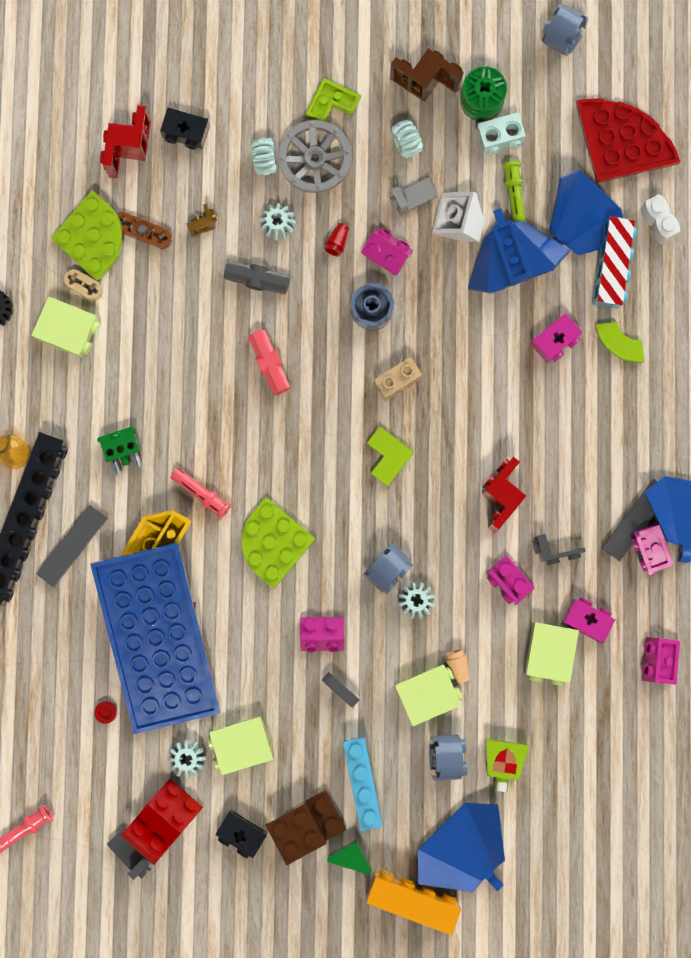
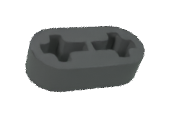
[322,672,360,708]

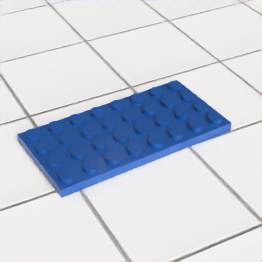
[90,542,220,734]

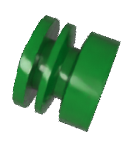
[460,66,507,122]

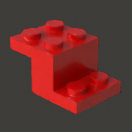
[100,105,151,178]
[482,456,527,533]
[120,779,203,865]

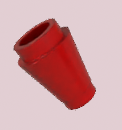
[324,223,349,256]

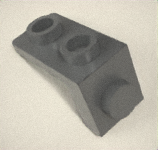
[533,534,586,565]
[107,829,151,880]

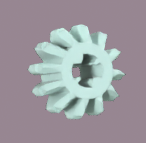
[391,120,423,158]
[251,138,277,175]
[259,203,296,241]
[398,582,435,619]
[168,740,206,778]

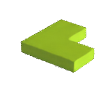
[305,78,361,122]
[367,426,414,487]

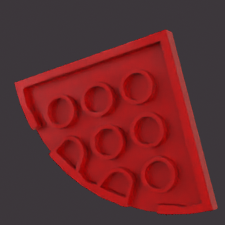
[576,98,680,184]

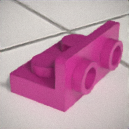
[486,555,535,605]
[642,637,680,685]

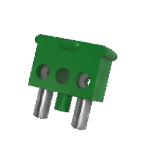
[97,427,142,475]

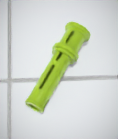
[502,161,526,222]

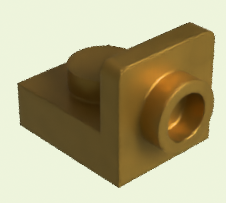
[186,204,217,237]

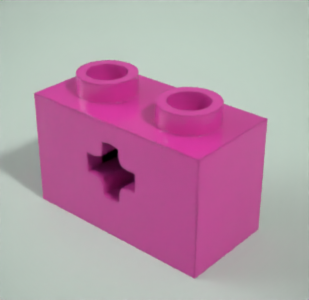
[530,313,582,363]
[561,597,616,643]

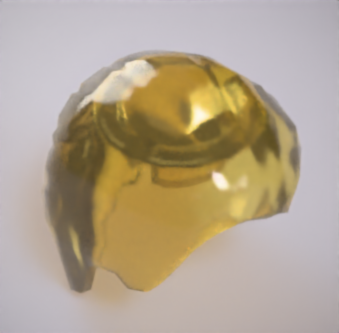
[0,434,31,470]

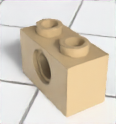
[374,357,422,402]

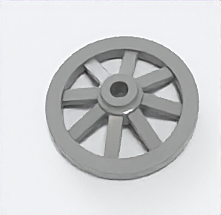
[279,120,351,193]

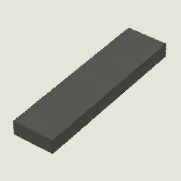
[601,479,657,561]
[36,505,108,587]

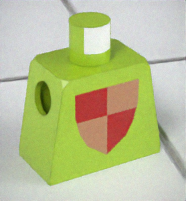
[485,739,529,792]

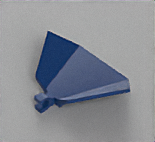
[549,170,623,255]
[468,208,570,294]
[644,476,691,563]
[418,802,505,892]

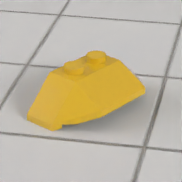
[121,510,192,556]

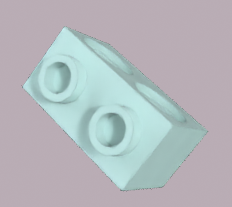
[476,112,526,155]

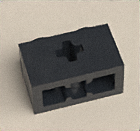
[160,107,210,150]
[215,809,268,859]

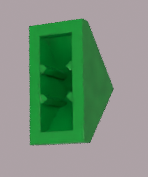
[327,840,371,875]

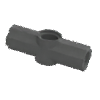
[223,260,291,295]

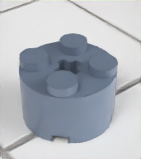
[542,3,588,56]
[350,283,394,331]
[363,543,413,594]
[429,734,467,781]

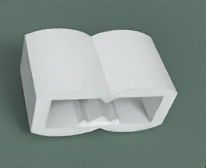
[641,194,680,245]

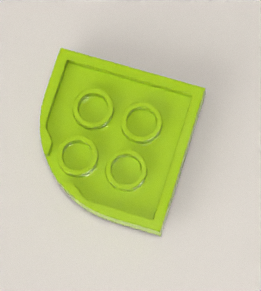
[51,190,123,282]
[242,497,316,589]

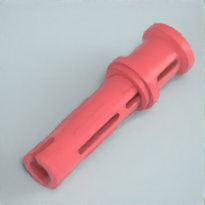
[170,467,232,520]
[0,804,54,853]

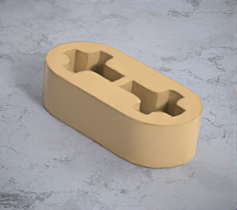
[64,269,103,301]

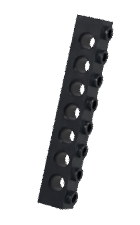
[0,432,68,606]

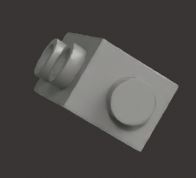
[389,178,438,215]

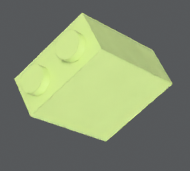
[31,296,100,359]
[524,622,579,686]
[395,664,463,726]
[207,716,274,775]

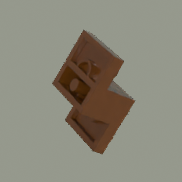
[390,48,464,102]
[266,790,346,866]

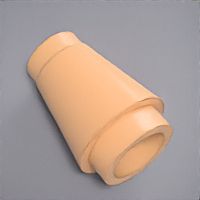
[445,649,470,683]

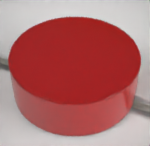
[94,701,117,724]

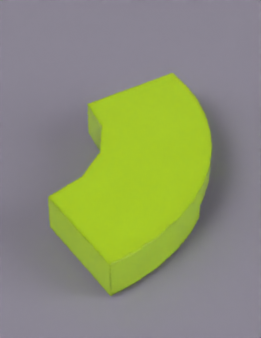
[595,322,645,363]

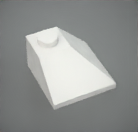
[432,192,485,242]

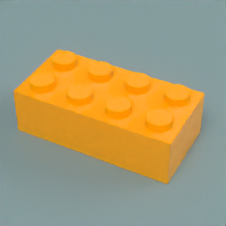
[366,869,461,936]

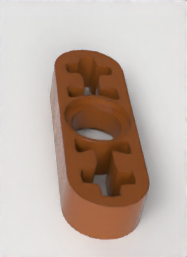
[117,212,172,249]

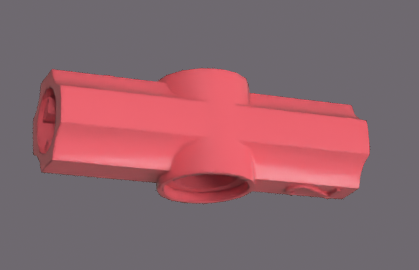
[247,329,291,396]

